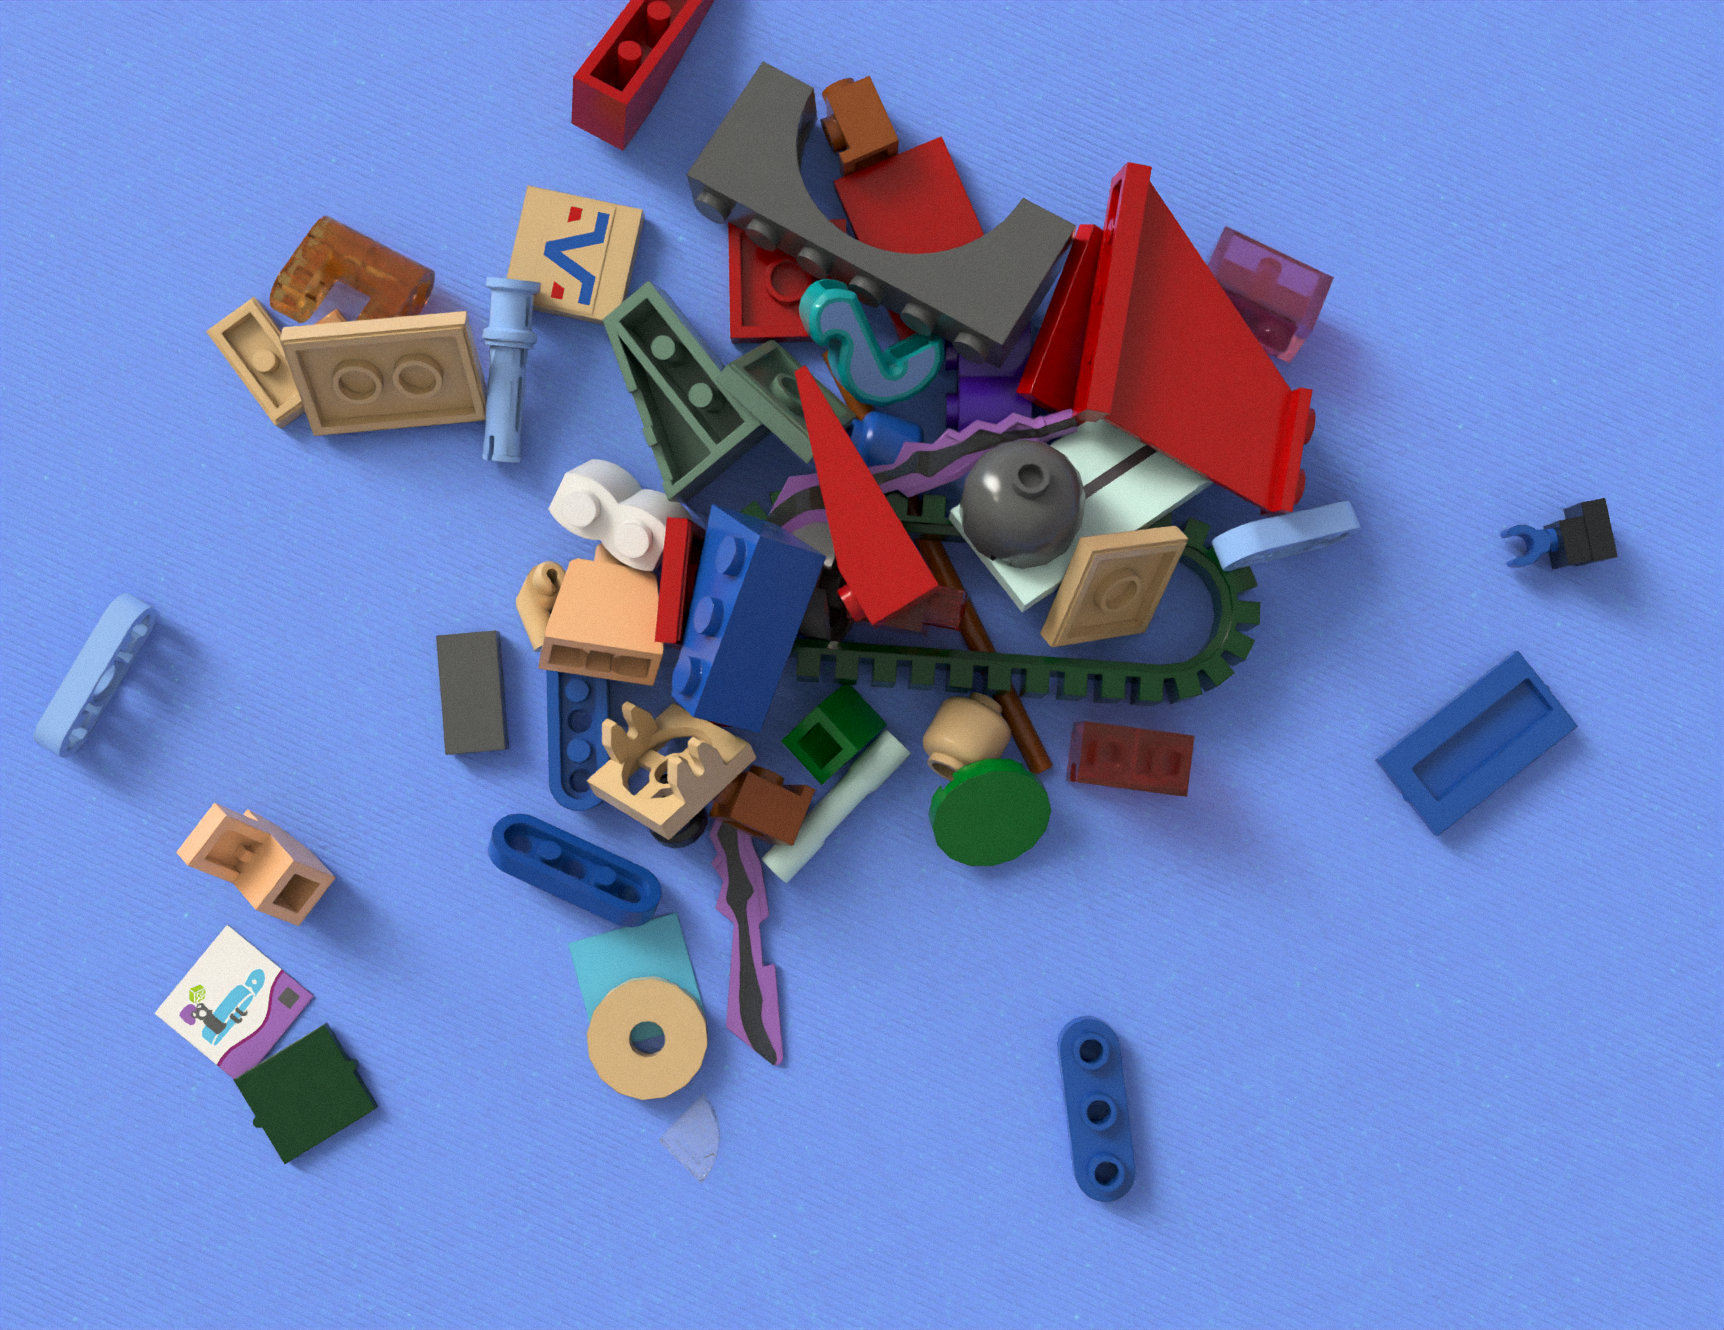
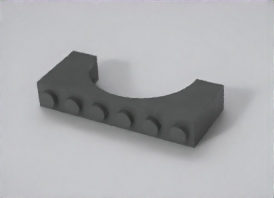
[687,61,1076,369]

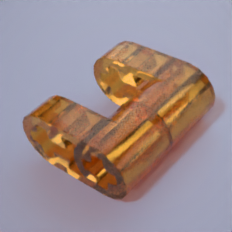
[269,216,435,323]

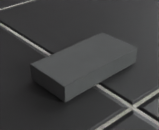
[436,630,509,755]

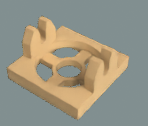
[587,701,757,840]

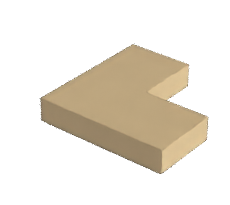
[206,297,348,429]

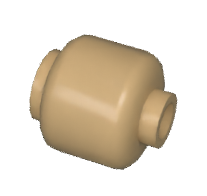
[923,692,1011,781]

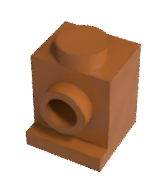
[820,76,899,177]
[709,765,815,846]

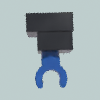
[1500,498,1618,570]

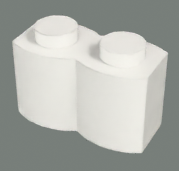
[548,459,693,571]

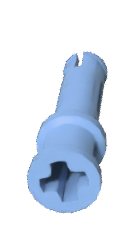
[482,277,541,463]

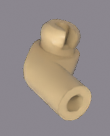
[516,561,566,652]

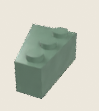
[603,280,771,504]

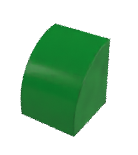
[781,684,887,785]

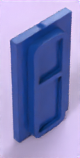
[1375,651,1578,836]

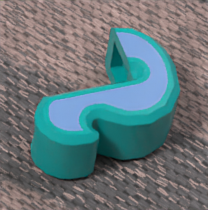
[799,279,945,407]

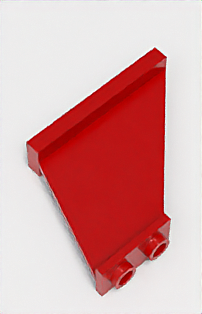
[1072,162,1316,517]

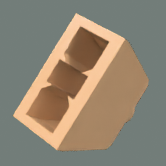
[538,543,664,686]

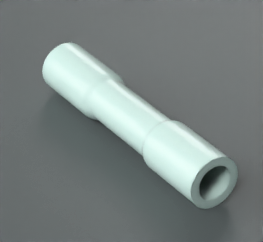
[761,729,911,883]

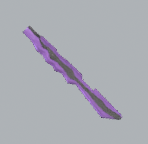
[766,408,1077,533]
[709,770,783,1065]

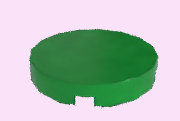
[928,758,1051,866]

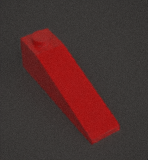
[571,0,714,151]
[794,365,940,629]

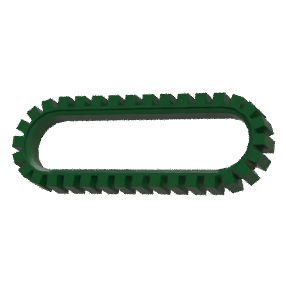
[740,486,1261,707]

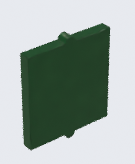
[233,1023,378,1164]

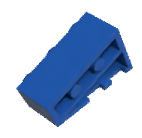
[671,504,826,733]

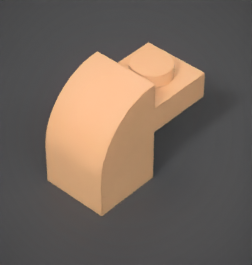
[176,803,336,926]

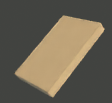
[280,311,487,436]

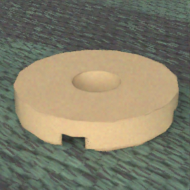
[587,976,709,1100]

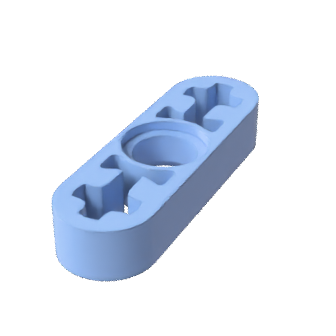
[1211,501,1362,571]
[34,593,157,758]

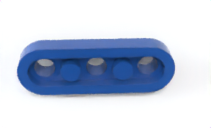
[546,670,611,811]
[488,814,662,927]
[1057,1016,1136,1202]

